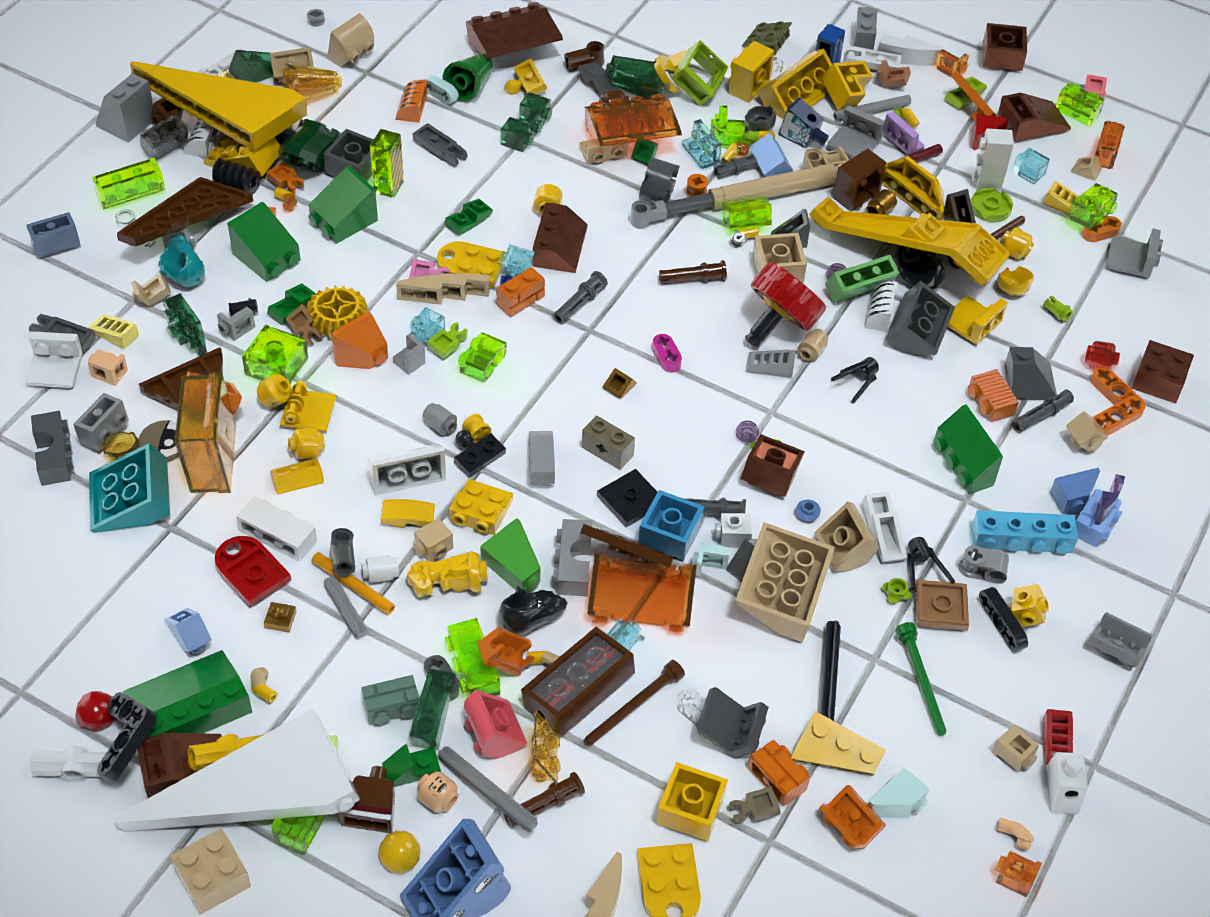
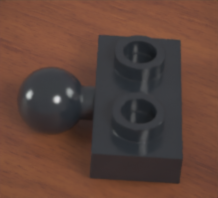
[454,430,506,478]

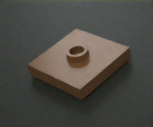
[915,580,969,631]

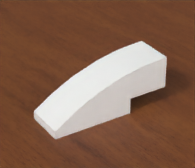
[878,33,943,66]
[862,491,907,563]

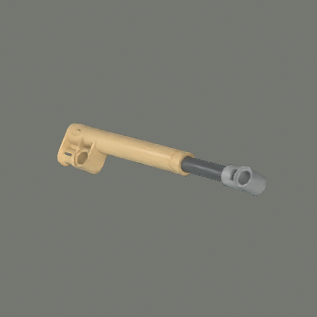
[630,146,849,229]

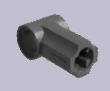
[329,528,355,577]

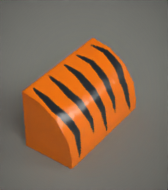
[395,79,427,123]

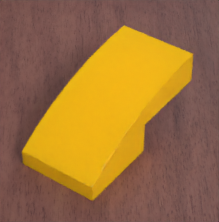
[380,499,435,528]

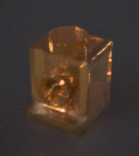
[995,850,1042,898]

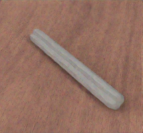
[438,746,538,832]

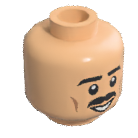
[417,772,459,813]

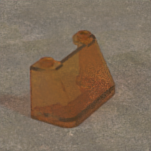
[587,553,697,633]

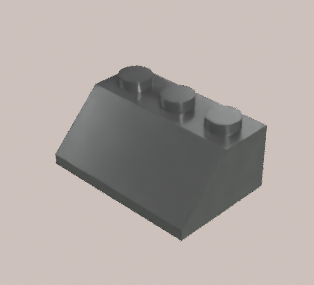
[886,281,955,356]

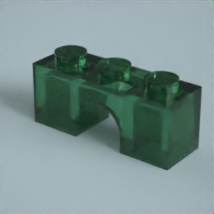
[500,92,553,152]

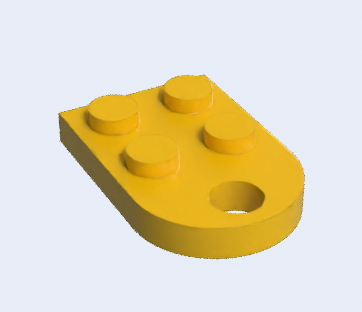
[437,241,508,289]
[637,843,701,917]

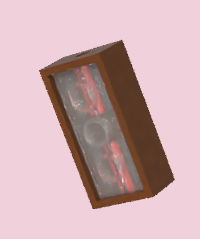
[521,626,635,737]

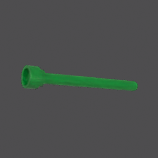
[895,622,947,736]

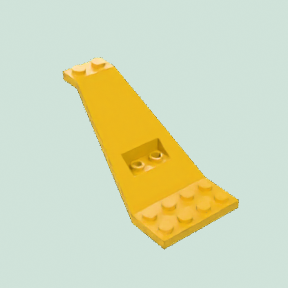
[809,197,1011,286]

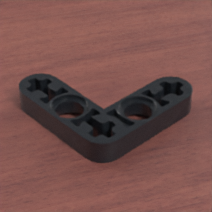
[97,692,157,782]

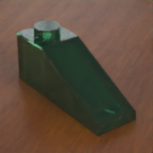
[228,50,273,83]
[409,669,456,750]

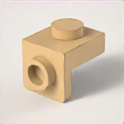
[130,273,171,307]

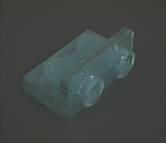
[681,119,722,169]

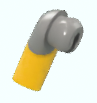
[731,227,759,246]

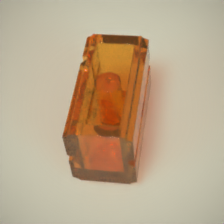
[1094,120,1125,169]

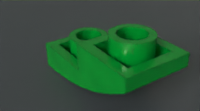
[444,198,493,236]

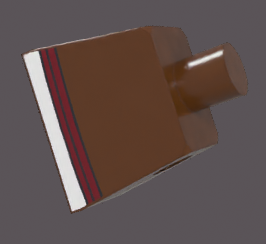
[339,766,395,833]

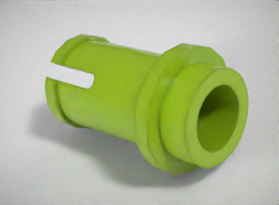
[1043,295,1073,321]

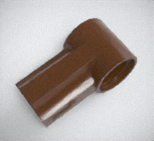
[564,41,605,71]

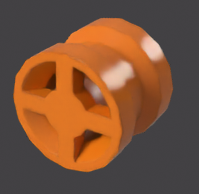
[686,174,708,197]

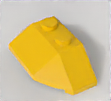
[882,156,944,220]

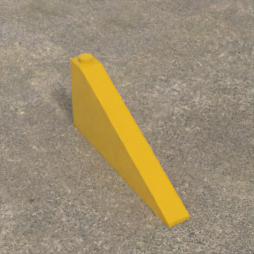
[130,61,307,151]

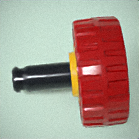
[745,262,826,348]

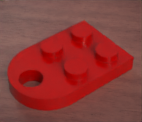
[215,536,292,607]

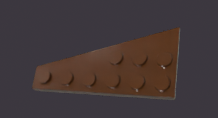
[117,177,253,247]

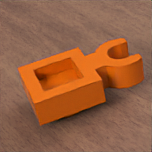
[266,162,304,194]

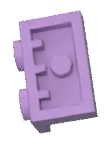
[883,111,925,155]

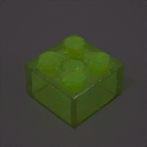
[242,325,309,383]

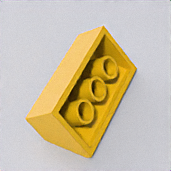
[757,48,832,119]

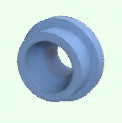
[796,499,821,523]

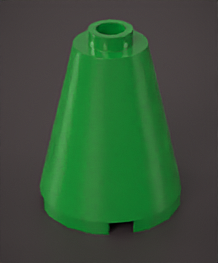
[442,54,493,102]

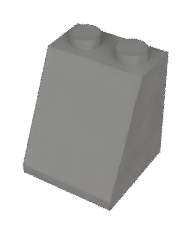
[96,73,153,143]

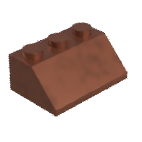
[532,202,588,273]

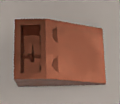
[997,92,1071,141]
[137,733,222,798]

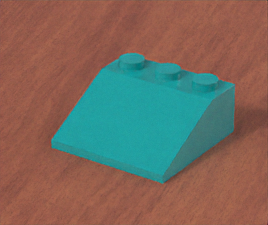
[89,443,170,533]

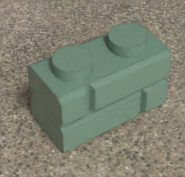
[361,675,421,725]

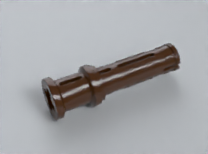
[659,260,727,284]
[503,772,585,829]

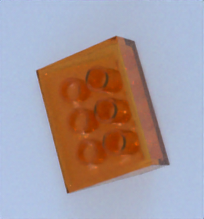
[585,94,682,147]

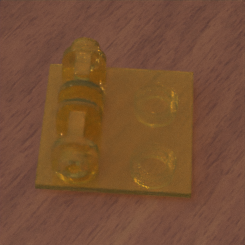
[532,711,561,783]

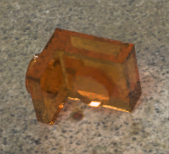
[935,49,969,78]

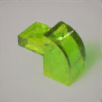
[710,105,745,150]

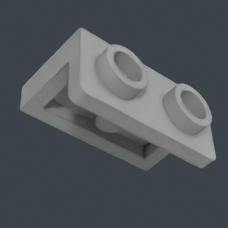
[1088,612,1152,668]

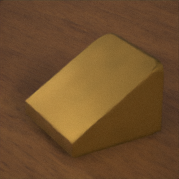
[602,368,637,399]

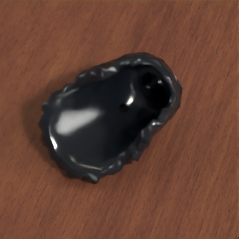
[894,245,945,290]
[498,586,568,636]

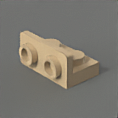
[269,47,315,82]
[579,134,628,165]

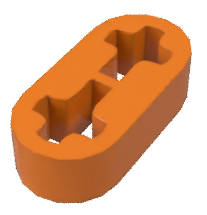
[1082,216,1122,242]

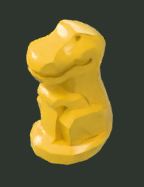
[407,551,488,597]

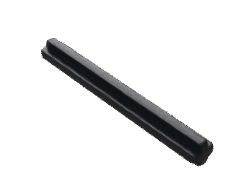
[819,620,841,721]

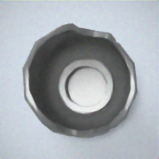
[745,106,776,131]

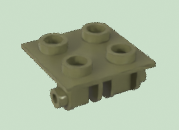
[741,21,793,55]

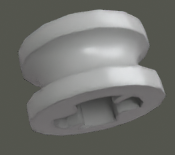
[307,9,325,27]

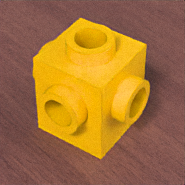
[1010,584,1049,627]

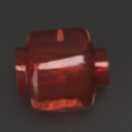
[1085,340,1121,370]

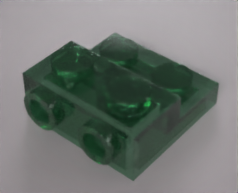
[163,293,207,356]

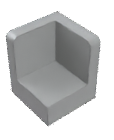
[393,333,426,375]

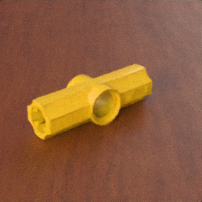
[187,734,265,771]

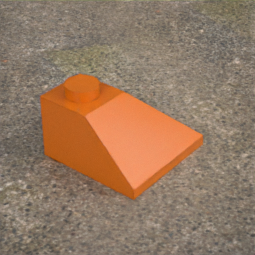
[331,311,389,369]

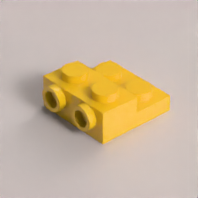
[449,479,513,535]

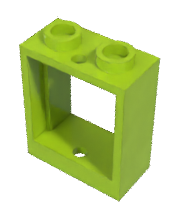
[671,40,729,106]

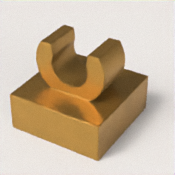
[264,602,297,633]

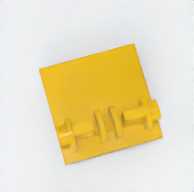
[280,381,337,432]

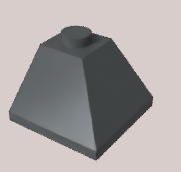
[1004,347,1057,400]

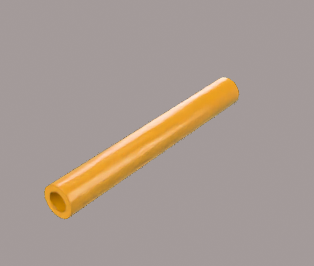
[311,552,396,615]

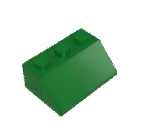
[933,404,1003,494]

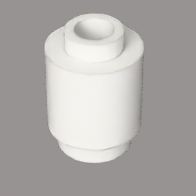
[361,555,399,583]

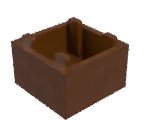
[833,148,886,211]

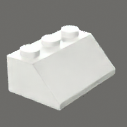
[367,443,447,496]

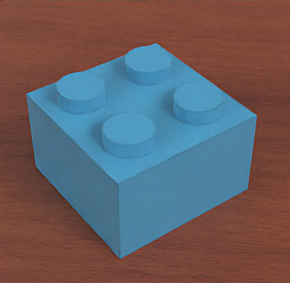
[638,490,705,560]

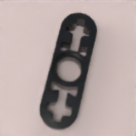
[979,587,1028,652]

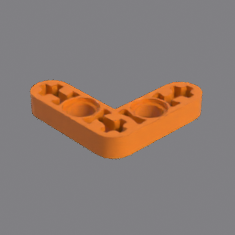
[1091,366,1146,436]

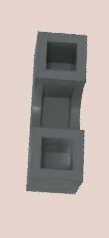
[31,410,74,486]

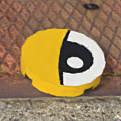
[654,54,682,93]

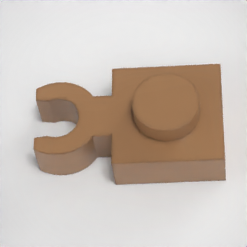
[285,304,323,346]

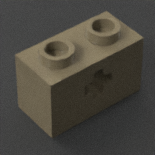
[582,415,635,470]

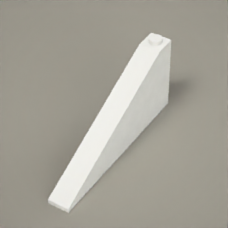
[112,708,360,832]

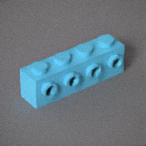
[972,510,1078,554]

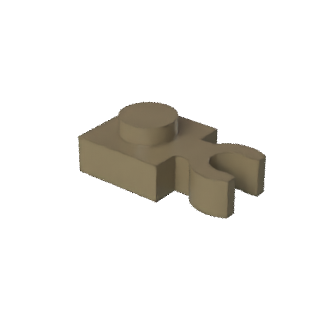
[729,786,780,824]

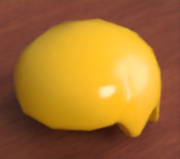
[997,266,1034,296]
[378,830,421,874]

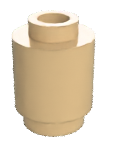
[798,329,829,362]

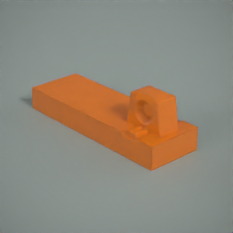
[951,70,996,122]

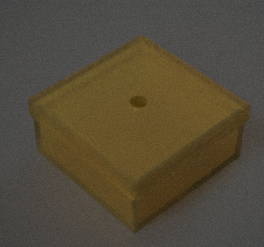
[175,372,236,493]

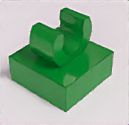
[631,136,659,164]

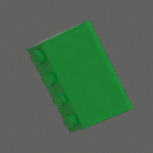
[123,650,253,737]

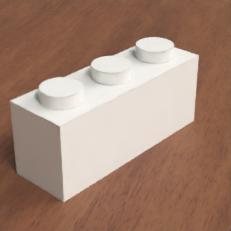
[972,129,1014,192]
[236,496,317,562]

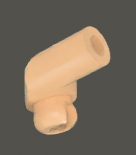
[997,817,1034,850]

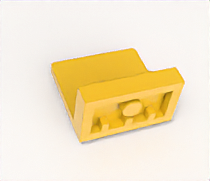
[948,296,1008,345]

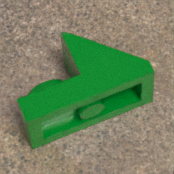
[382,744,441,787]

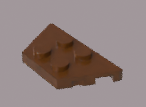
[138,347,223,411]
[580,524,674,568]

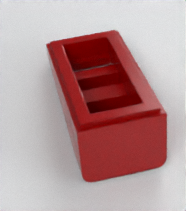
[1042,709,1073,765]

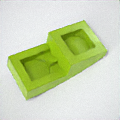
[944,76,987,110]

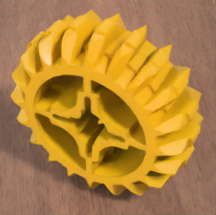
[307,285,368,340]

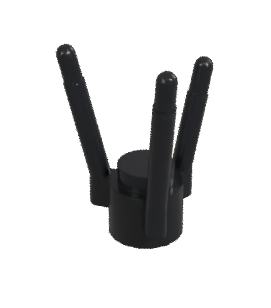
[831,357,879,404]
[907,537,955,590]

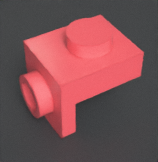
[1082,74,1107,104]

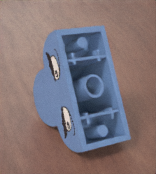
[400,818,511,917]

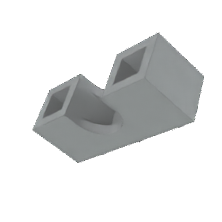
[553,519,592,597]

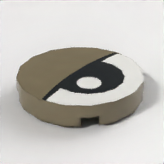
[139,420,188,462]

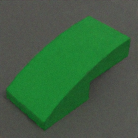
[267,283,317,325]

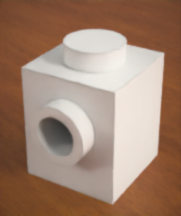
[715,513,752,548]

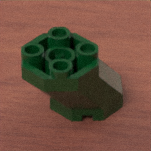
[278,119,341,173]

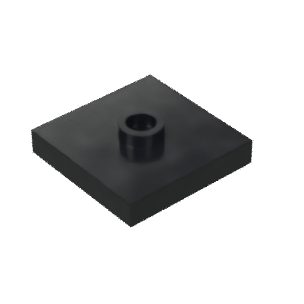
[597,469,658,527]

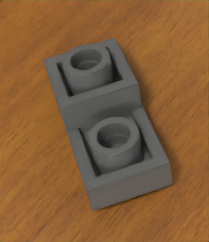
[578,62,620,96]

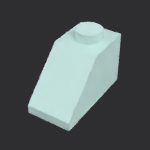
[868,767,929,818]

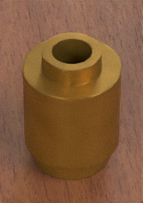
[866,189,897,215]

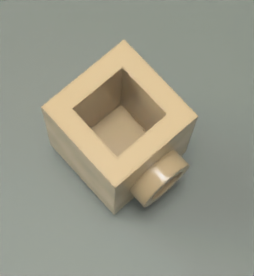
[1065,411,1108,452]
[413,518,454,562]

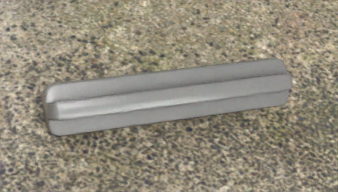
[324,576,367,639]

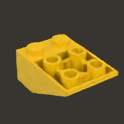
[203,135,280,177]

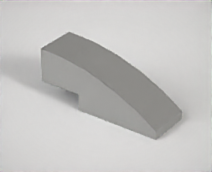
[529,431,555,485]

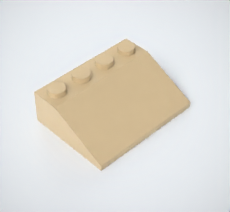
[735,522,835,643]

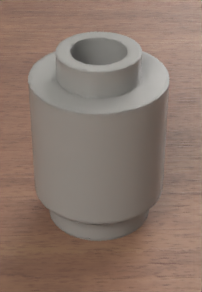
[422,403,457,436]

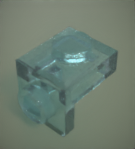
[607,618,646,651]

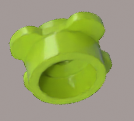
[882,578,912,604]

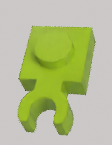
[427,322,468,359]

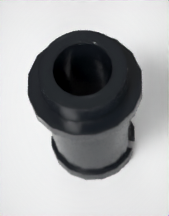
[228,297,258,316]

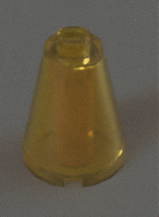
[283,62,342,100]

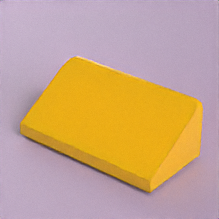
[270,458,324,494]

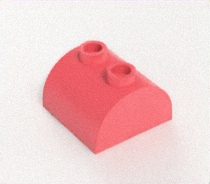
[463,690,528,758]

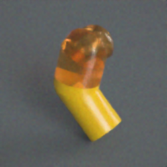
[721,142,749,163]
[274,187,297,212]

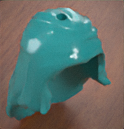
[158,235,205,288]

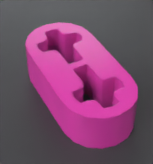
[652,333,682,373]

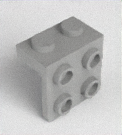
[827,105,885,158]
[1106,228,1163,278]

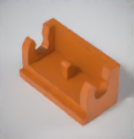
[477,627,534,677]

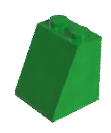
[308,166,378,244]
[227,201,301,282]

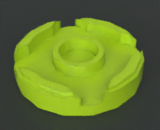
[971,188,1013,223]

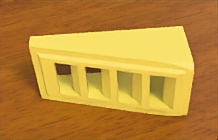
[88,314,139,349]

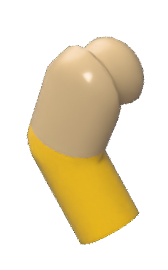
[527,650,560,666]
[250,667,278,704]

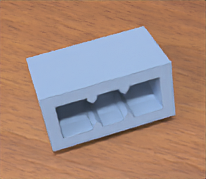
[749,133,794,177]

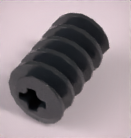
[212,158,261,194]

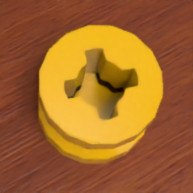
[462,413,492,443]

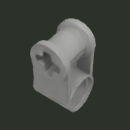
[958,545,1009,584]

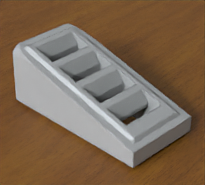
[746,350,796,378]

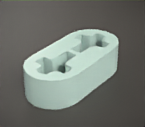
[425,75,459,105]

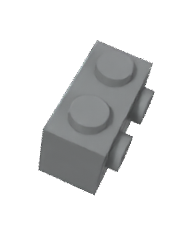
[73,392,129,451]

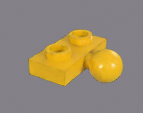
[504,58,548,98]

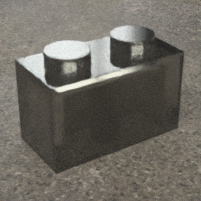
[140,113,188,162]

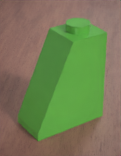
[480,518,541,592]

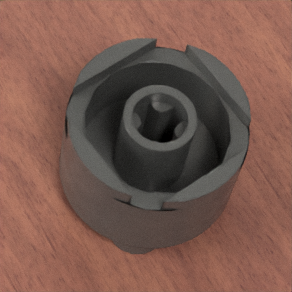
[639,158,680,202]

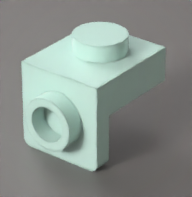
[692,543,730,577]

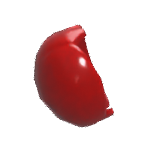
[75,691,116,732]

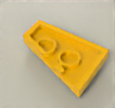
[791,711,887,775]

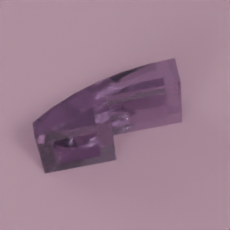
[1094,474,1125,525]

